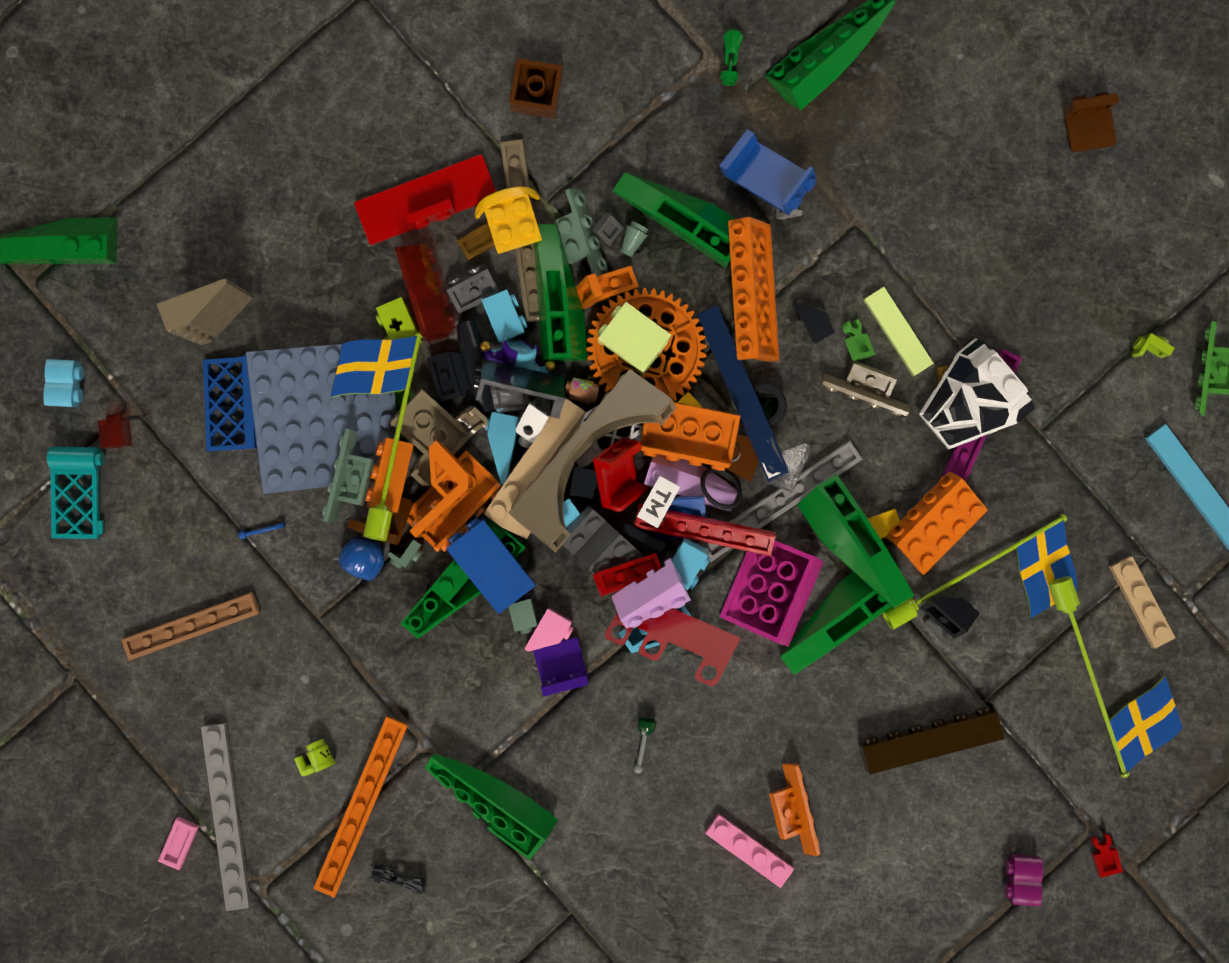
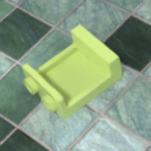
[597,302,671,376]

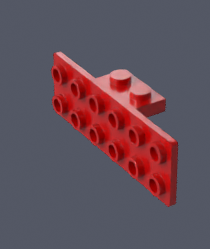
[354,155,496,245]

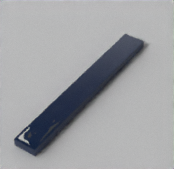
[697,305,790,482]

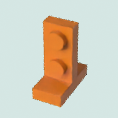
[576,266,639,309]

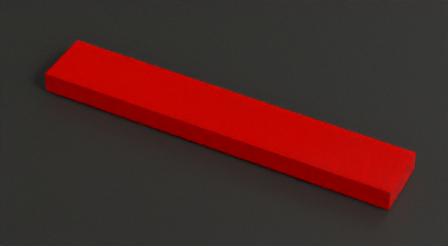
[634,504,776,556]

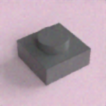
[592,212,623,246]

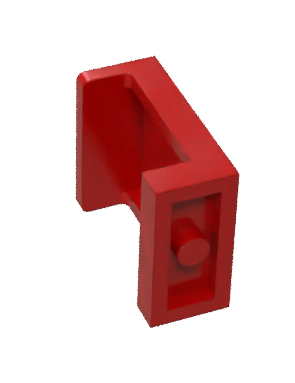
[593,437,648,512]

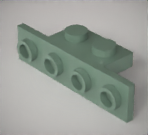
[554,189,607,276]
[323,429,374,524]

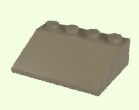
[156,278,253,345]

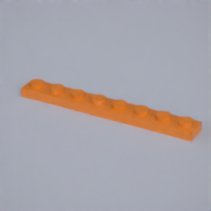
[313,716,409,898]

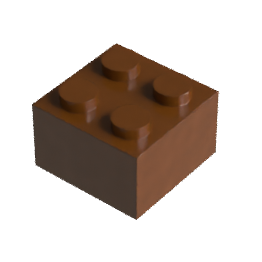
[509,58,564,119]

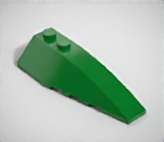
[0,217,117,264]
[425,754,558,860]

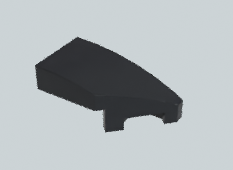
[792,303,835,344]

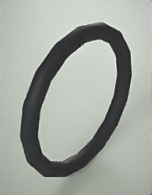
[700,468,742,509]

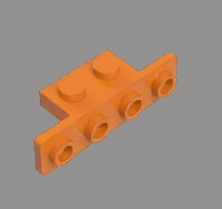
[769,763,820,856]

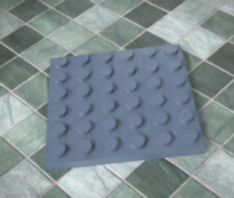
[245,344,400,494]

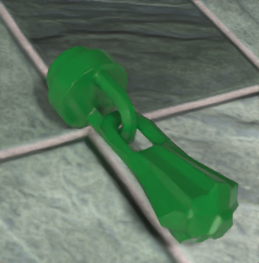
[720,28,743,86]

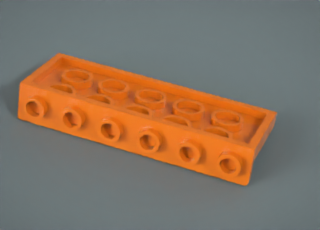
[728,217,779,362]

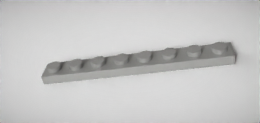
[201,723,251,911]

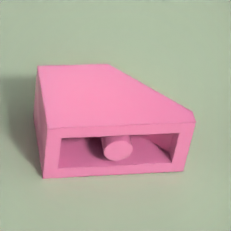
[525,607,574,652]

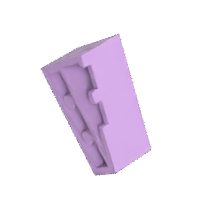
[611,558,691,629]

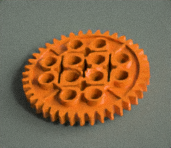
[586,288,707,402]

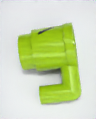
[294,738,336,776]

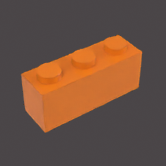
[365,438,414,513]

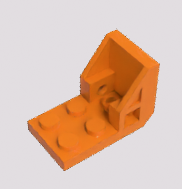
[410,441,473,538]

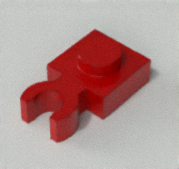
[1091,833,1123,878]

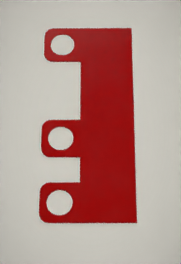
[605,608,741,687]

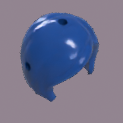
[339,536,384,581]

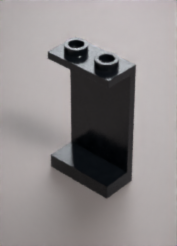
[472,358,565,419]

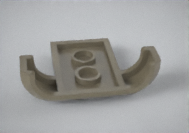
[389,388,487,486]

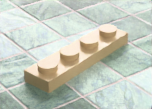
[1109,556,1175,649]

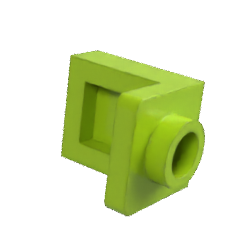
[1131,333,1175,358]

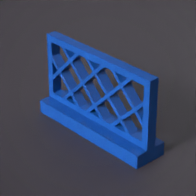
[203,356,257,451]

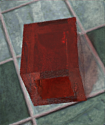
[98,414,132,449]

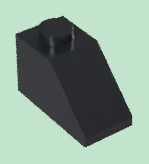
[920,597,980,639]

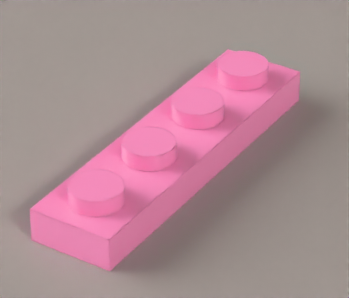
[705,813,794,888]

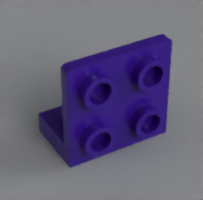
[533,637,589,697]

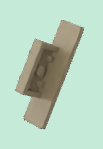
[821,361,910,416]

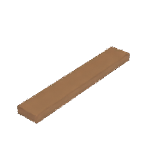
[121,592,261,661]

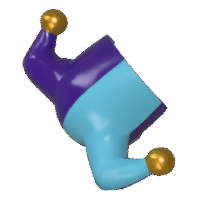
[480,336,555,373]

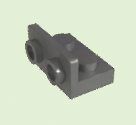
[444,264,499,314]

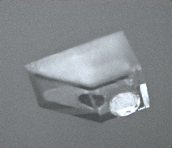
[763,443,810,493]

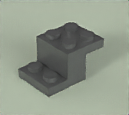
[562,505,644,574]

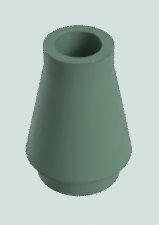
[620,221,648,257]

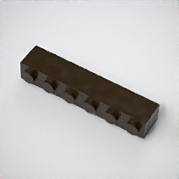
[858,707,1005,775]

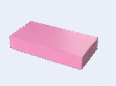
[158,817,200,870]

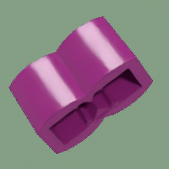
[1004,854,1043,906]

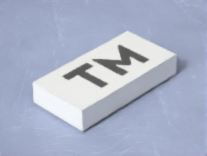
[637,476,680,528]

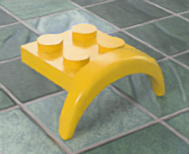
[475,186,542,254]

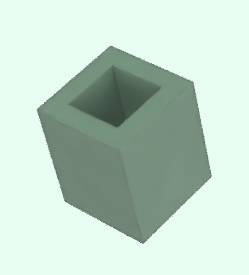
[509,598,539,634]

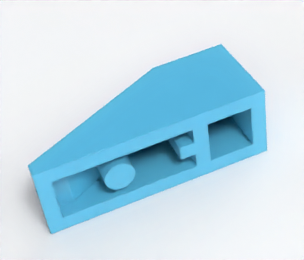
[485,412,521,485]

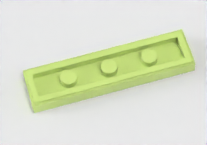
[864,287,934,376]

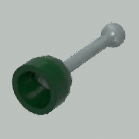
[634,717,657,774]

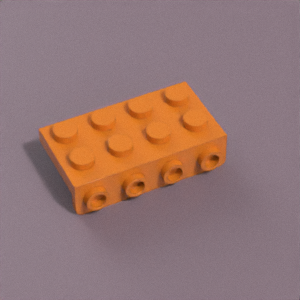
[641,402,741,471]
[407,451,503,552]
[886,472,988,575]

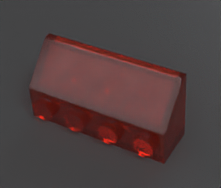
[394,244,456,343]

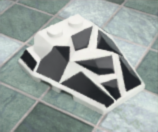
[919,338,1035,449]

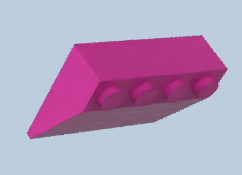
[719,541,824,646]

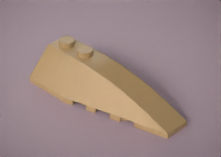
[484,399,585,539]

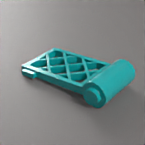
[47,446,105,539]

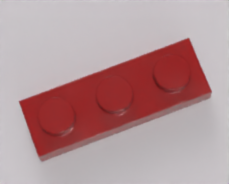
[593,553,662,597]

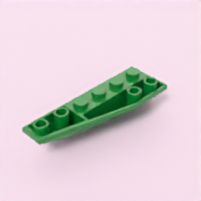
[765,0,896,110]
[612,172,735,268]
[534,224,587,362]
[797,474,914,608]
[400,518,525,639]
[780,572,891,675]

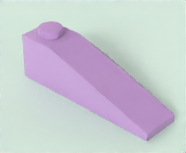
[644,454,737,512]

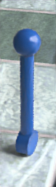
[238,523,285,539]

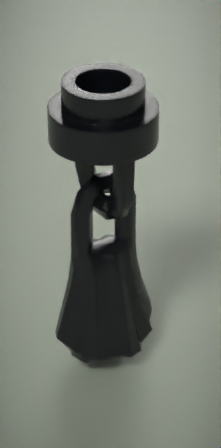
[371,864,427,894]

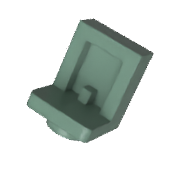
[386,539,424,569]

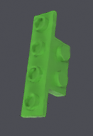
[1195,321,1229,416]

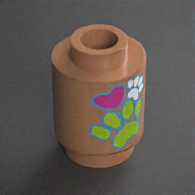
[565,377,599,404]

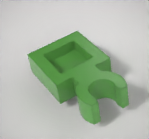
[842,319,875,361]

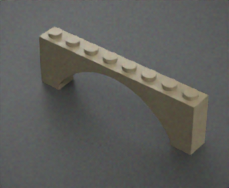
[508,369,676,553]

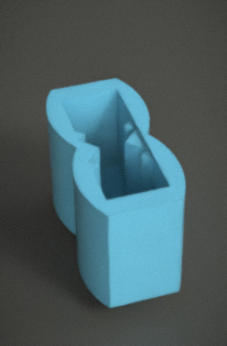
[43,359,84,408]

